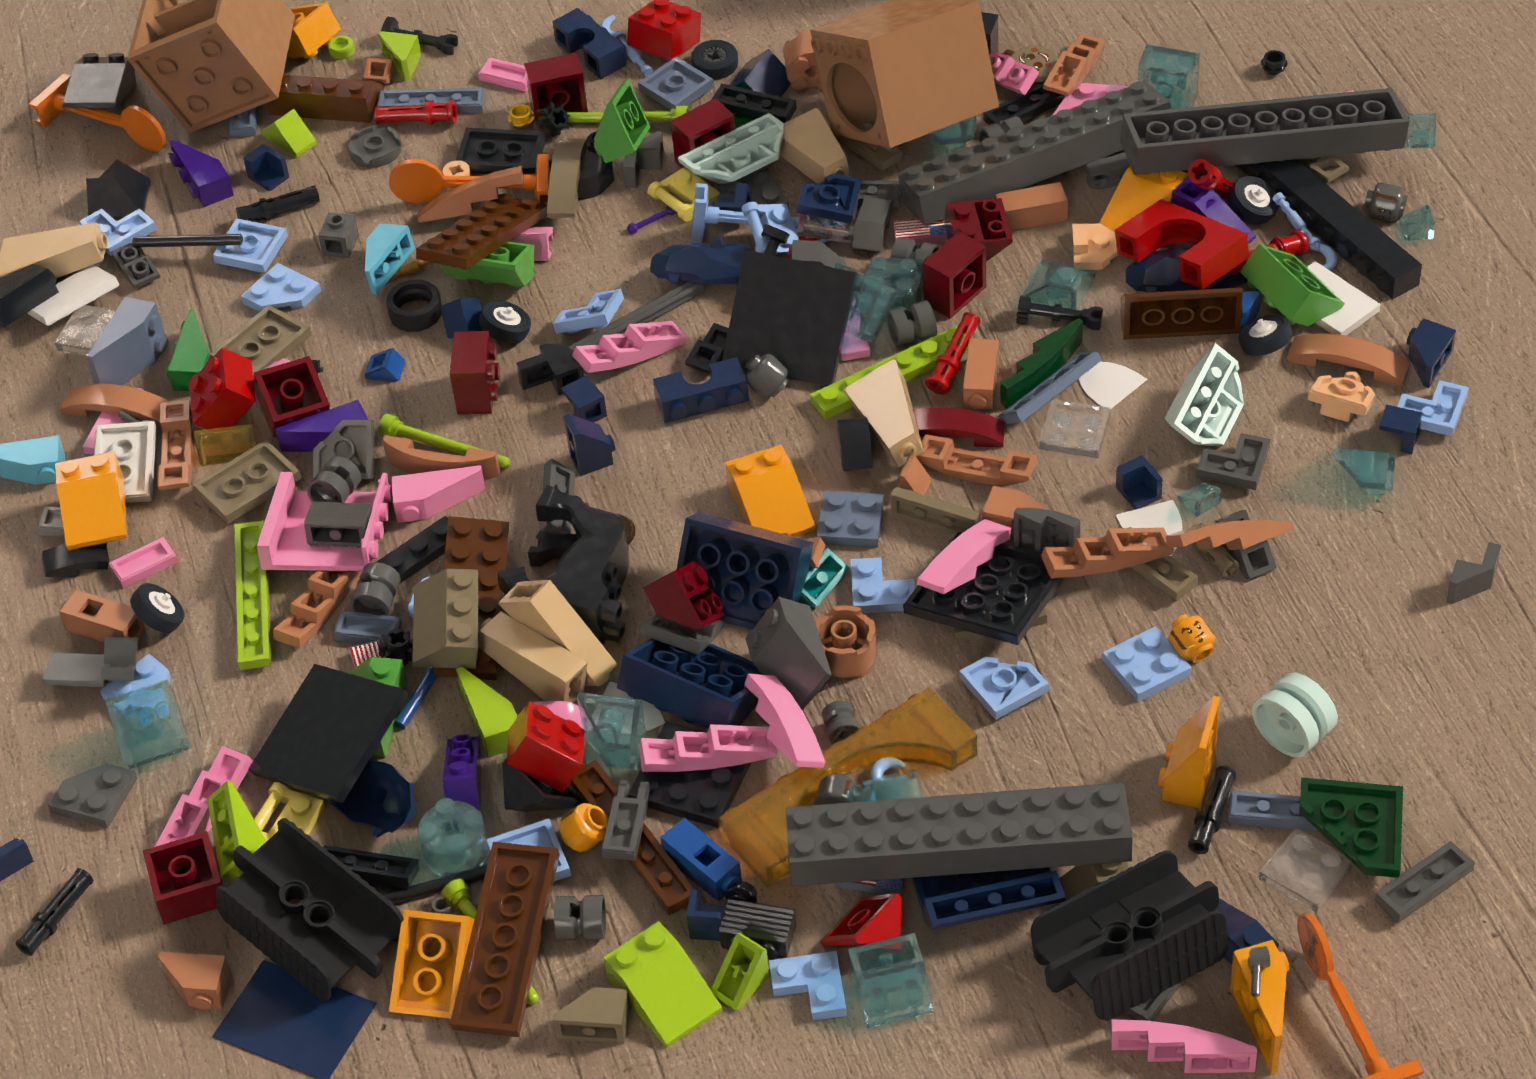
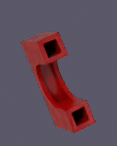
[1115,199,1249,290]

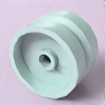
[1252,672,1338,758]

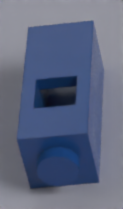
[660,817,742,901]

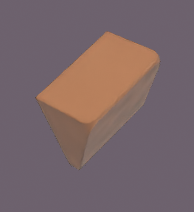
[362,58,396,84]
[899,455,931,495]

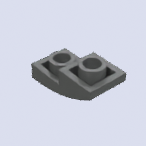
[111,243,160,288]

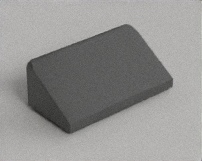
[42,653,109,687]

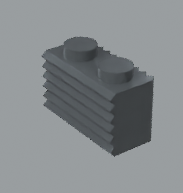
[304,501,372,548]

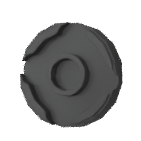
[348,125,402,168]

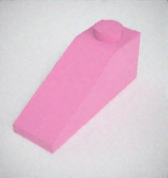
[392,465,485,523]

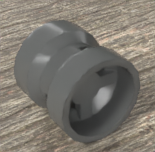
[822,700,860,746]

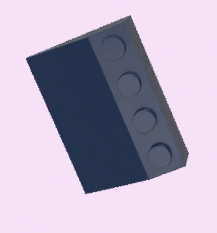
[676,512,814,629]
[617,638,762,729]

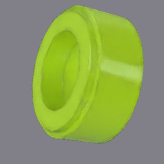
[328,36,355,60]

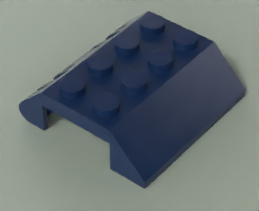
[911,867,1066,930]

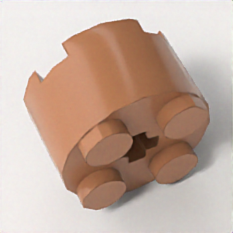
[783,30,823,91]
[815,605,877,678]

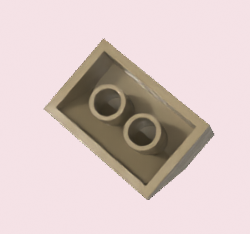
[412,569,478,669]

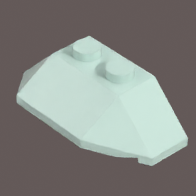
[678,113,785,184]
[1165,343,1244,447]

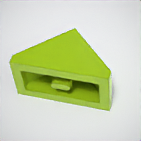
[378,31,421,81]
[261,109,317,158]
[711,933,770,1010]

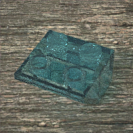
[848,933,934,1028]

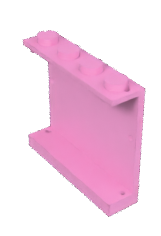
[257,472,393,571]

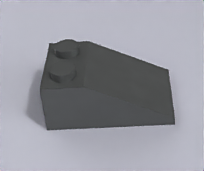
[745,597,832,711]

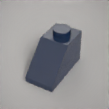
[1407,318,1456,388]
[563,414,616,476]

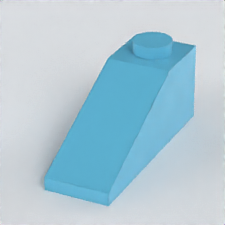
[364,224,415,295]
[0,435,65,485]

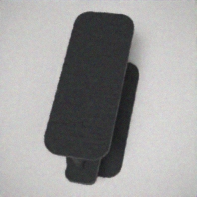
[216,818,404,1001]
[1030,851,1228,1021]

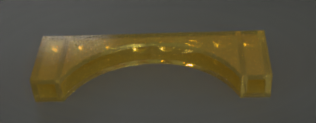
[719,687,978,888]

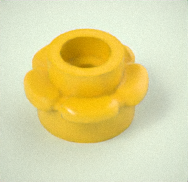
[508,104,534,128]

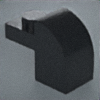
[549,151,614,200]
[516,344,584,396]
[836,417,873,471]

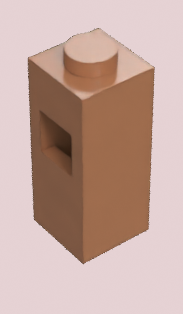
[995,182,1068,231]
[963,338,999,411]
[59,589,145,643]

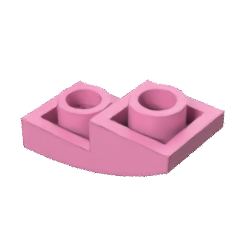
[989,50,1039,95]

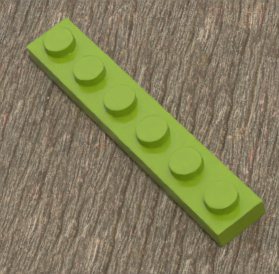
[810,325,969,420]
[234,520,271,670]

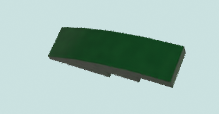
[1000,318,1083,409]

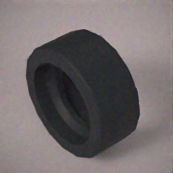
[386,279,442,332]

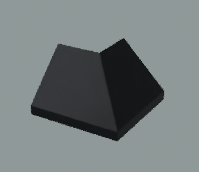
[86,159,150,220]
[502,758,584,812]

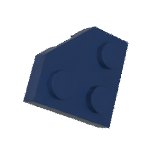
[796,174,861,224]

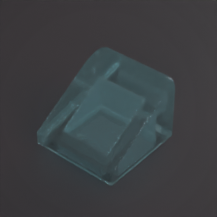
[1406,113,1436,148]
[1399,205,1435,241]
[1178,482,1222,517]

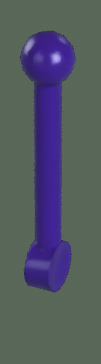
[627,205,677,234]

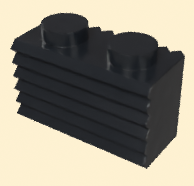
[719,898,796,959]

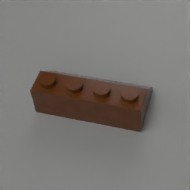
[266,74,384,123]
[1120,288,1243,340]

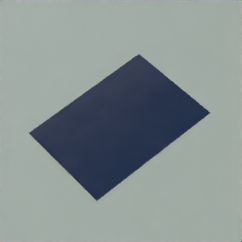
[212,960,377,1079]

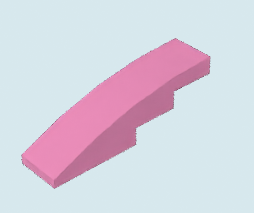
[572,321,688,373]
[917,519,1011,594]
[745,674,825,768]
[638,724,777,772]
[155,746,253,847]
[1111,1019,1257,1073]

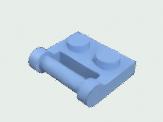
[741,202,799,258]

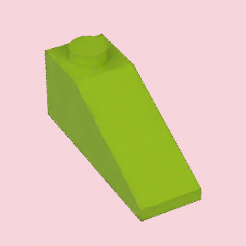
[456,667,520,757]
[207,781,266,882]

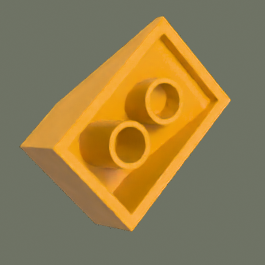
[287,2,341,59]
[1099,166,1188,232]
[725,444,816,537]
[55,451,128,550]
[1158,696,1220,809]
[389,910,475,1019]
[1230,940,1290,1075]

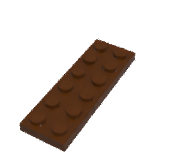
[416,194,547,270]
[433,516,509,680]
[450,842,560,1037]

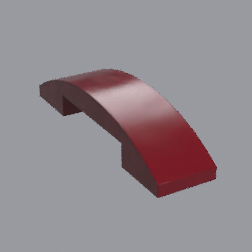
[913,407,1005,448]

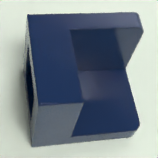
[243,144,289,191]
[712,183,752,212]
[440,297,483,338]
[562,376,607,423]
[1379,404,1422,454]
[1116,456,1163,509]
[0,838,34,881]
[687,889,726,941]

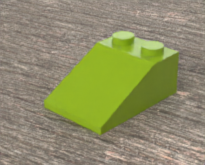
[603,921,723,1048]

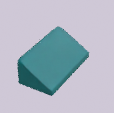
[798,547,850,610]

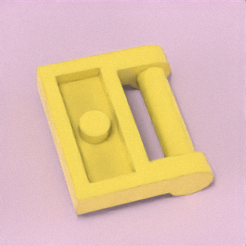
[647,167,721,222]
[254,782,325,841]

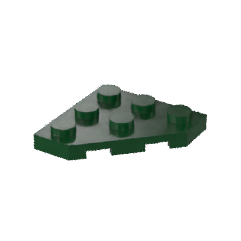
[1299,777,1403,878]

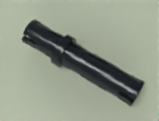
[236,185,320,221]
[1188,766,1236,854]
[15,868,94,956]

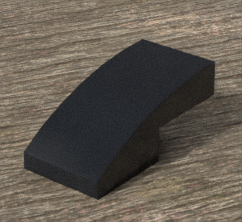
[685,323,729,374]
[41,543,110,578]

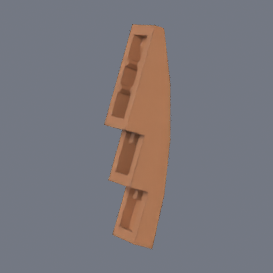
[1043,33,1105,96]
[417,166,523,223]
[1165,520,1295,550]
[1041,527,1174,578]
[273,571,362,649]

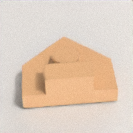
[1072,223,1121,270]
[1307,371,1375,422]

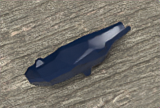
[650,237,752,284]
[1125,245,1248,293]
[327,760,416,838]

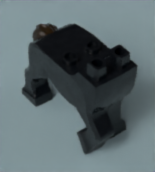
[497,485,635,645]

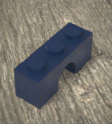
[552,8,626,79]
[653,357,749,423]

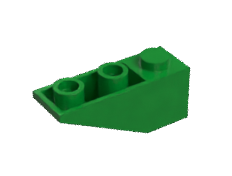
[166,310,210,391]

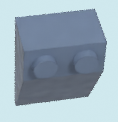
[87,297,168,385]

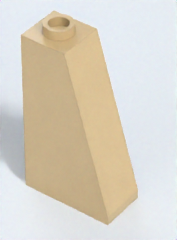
[779,108,850,184]
[0,222,108,278]
[844,359,924,467]
[498,580,617,686]
[478,611,587,704]

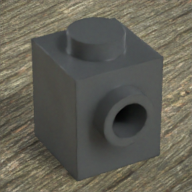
[318,213,359,258]

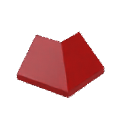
[820,893,903,948]

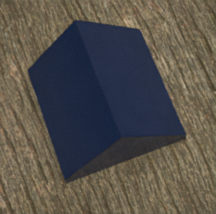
[730,49,791,97]

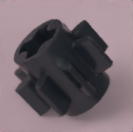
[535,102,570,137]
[378,628,413,666]

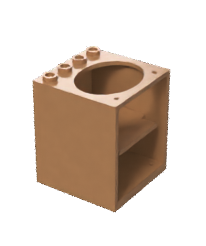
[127,0,295,133]
[810,0,999,148]

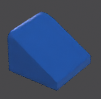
[1240,291,1261,330]
[364,348,405,381]

